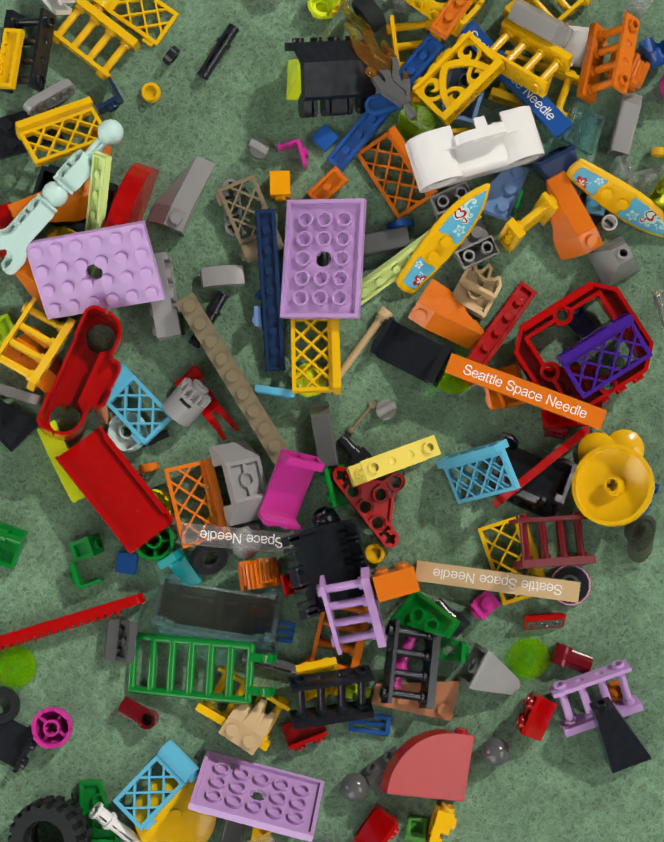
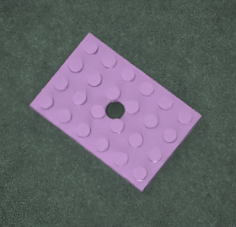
[280,198,367,319]
[26,220,166,320]
[188,750,325,842]

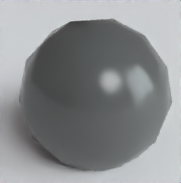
[481,737,509,767]
[340,772,369,802]

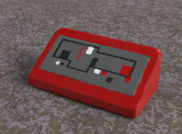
[522,612,566,630]

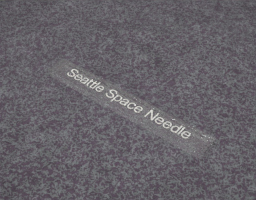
[180,523,295,555]

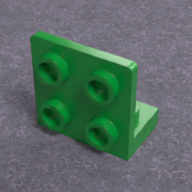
[321,463,355,508]

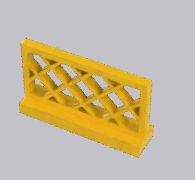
[15,96,102,167]
[291,319,341,395]
[478,513,546,606]

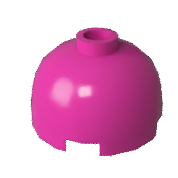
[31,707,73,749]

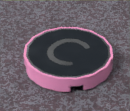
[551,566,590,605]

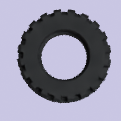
[8,795,93,842]

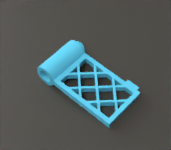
[107,361,173,445]
[113,740,200,831]

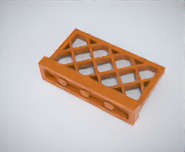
[357,125,438,219]
[163,458,231,549]

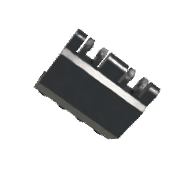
[284,36,376,118]
[280,518,369,620]

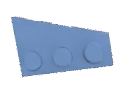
[483,166,529,222]

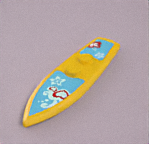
[566,158,664,238]
[395,183,490,294]

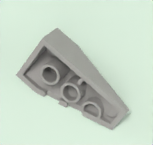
[147,156,215,236]

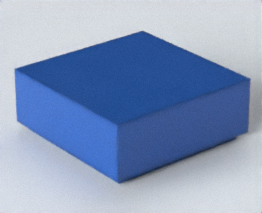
[311,124,339,152]
[115,552,139,575]

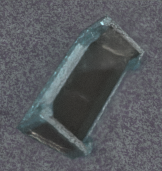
[151,574,283,652]

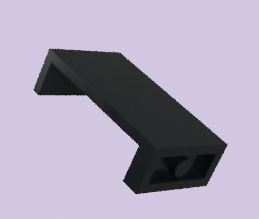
[370,317,456,388]
[0,720,37,773]

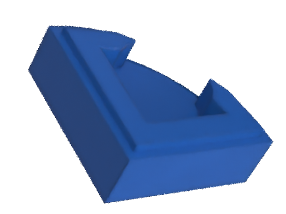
[386,218,415,230]

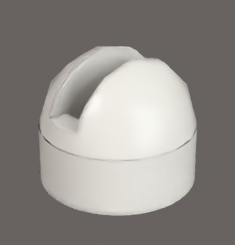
[601,215,618,231]

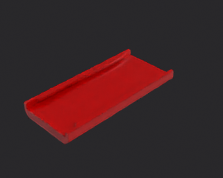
[55,426,175,554]

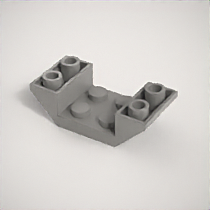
[429,181,500,270]
[209,440,267,527]

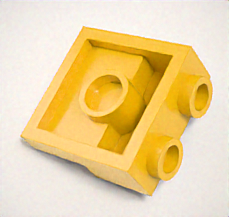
[425,800,457,842]

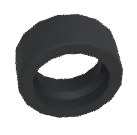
[351,0,386,34]

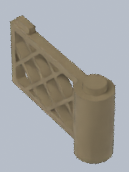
[215,174,284,263]

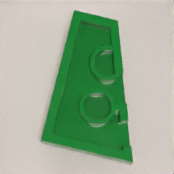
[391,592,461,639]
[79,779,121,842]

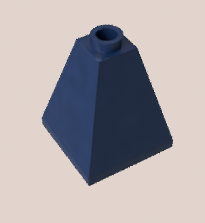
[528,144,581,195]

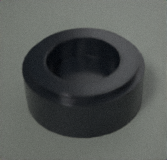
[162,45,180,66]

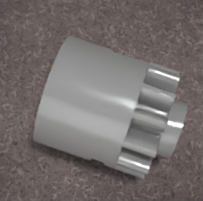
[162,378,211,427]

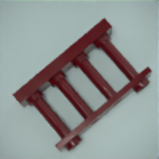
[509,511,596,570]

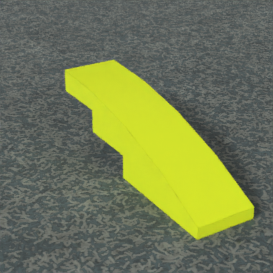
[37,420,85,503]

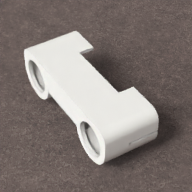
[405,106,545,193]

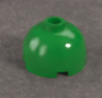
[136,527,174,562]

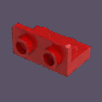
[281,721,328,751]

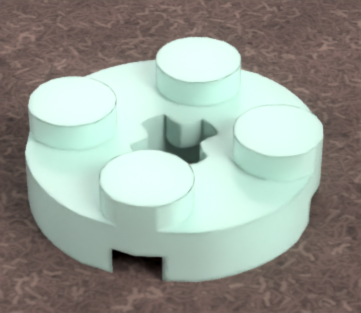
[107,412,149,453]

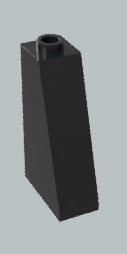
[589,697,651,773]

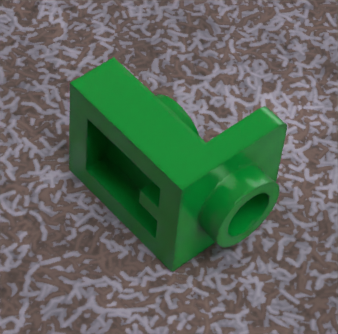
[68,533,105,562]

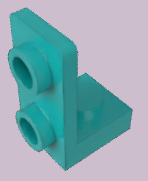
[157,547,202,591]

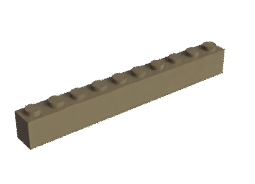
[176,293,289,465]

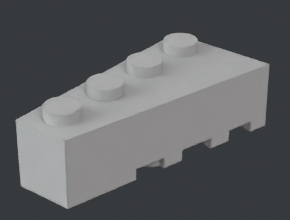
[149,252,183,340]

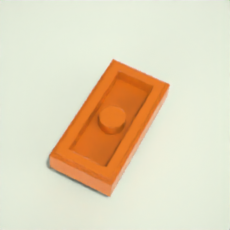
[306,166,349,199]

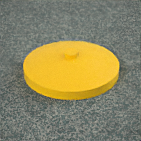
[572,444,655,527]
[135,773,217,842]

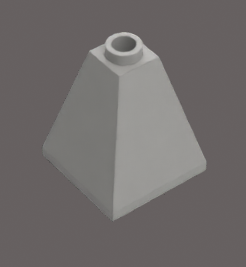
[587,235,641,286]
[458,643,521,695]

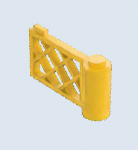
[91,0,179,48]

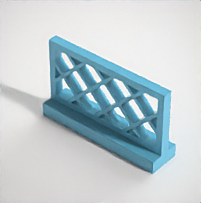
[436,439,521,504]

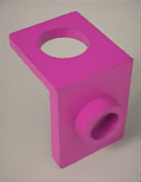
[277,138,309,169]

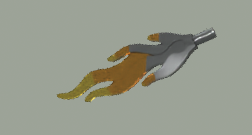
[341,0,418,121]

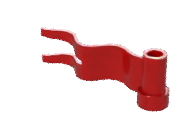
[174,364,239,441]

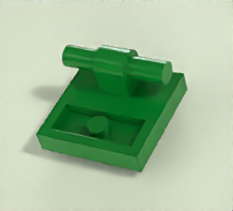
[0,521,28,570]

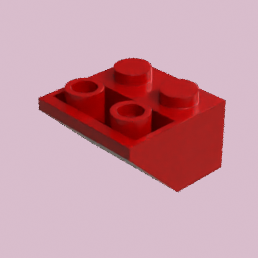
[515,691,557,741]
[353,803,399,842]

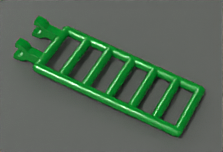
[127,632,277,705]

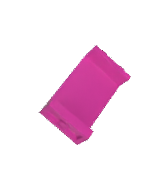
[257,449,325,531]

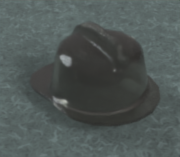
[623,515,657,563]

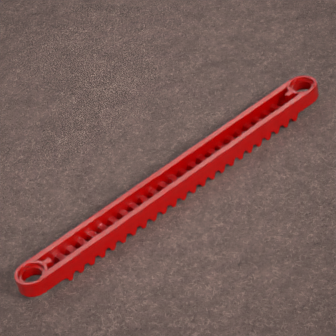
[0,592,145,651]

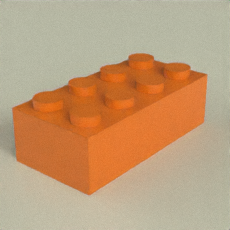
[371,561,420,602]

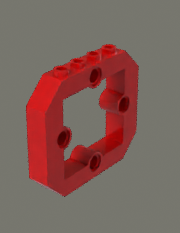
[512,281,654,406]

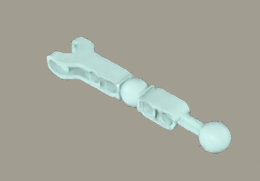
[0,119,124,275]

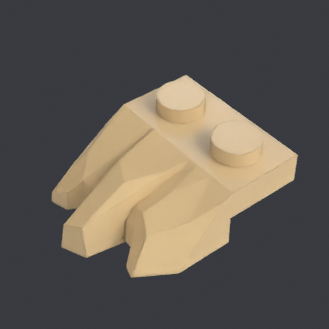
[453,263,502,320]
[218,698,276,756]

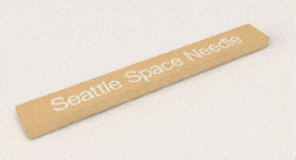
[415,560,581,603]

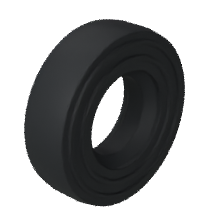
[191,540,228,575]
[0,686,20,724]

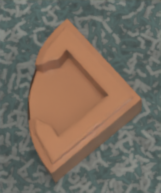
[90,404,111,425]

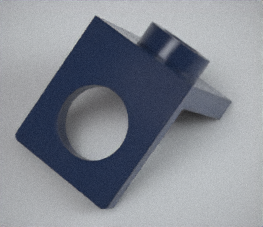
[96,77,124,115]
[564,306,597,340]

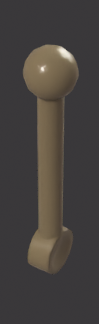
[347,401,376,435]

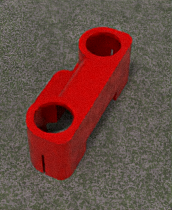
[37,305,122,441]

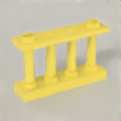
[346,435,441,487]

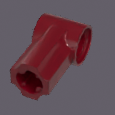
[549,642,593,674]
[117,696,159,730]

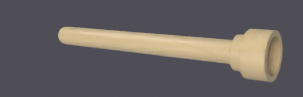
[328,306,393,385]

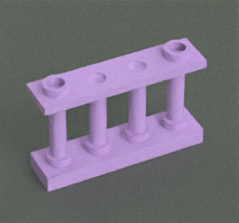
[316,567,387,655]
[548,659,644,738]

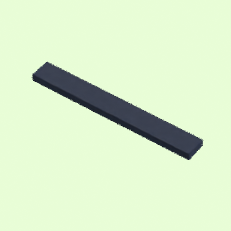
[255,209,286,372]

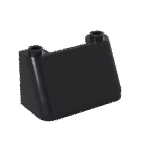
[479,432,577,517]

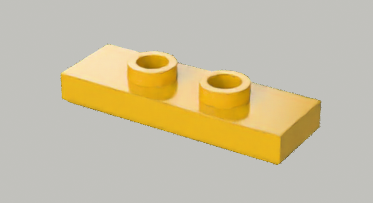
[0,28,25,90]

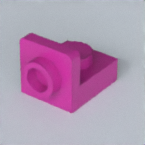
[469,590,501,621]

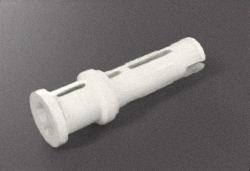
[89,802,142,842]

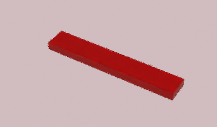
[461,281,538,386]
[491,425,590,508]

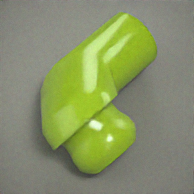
[345,684,372,700]

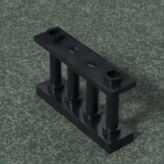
[0,8,56,94]
[379,619,441,709]
[288,665,374,730]

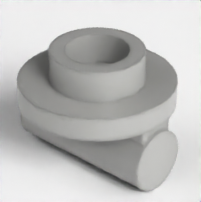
[249,138,270,159]
[376,400,397,420]

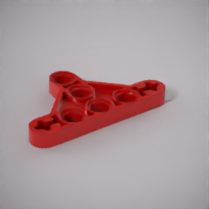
[330,466,405,548]

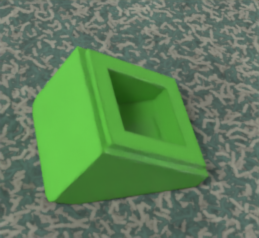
[404,815,428,842]

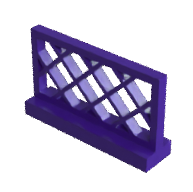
[555,313,653,399]

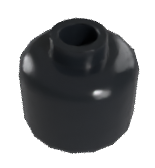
[312,506,341,527]

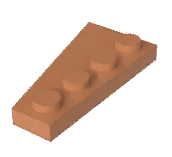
[371,680,460,721]

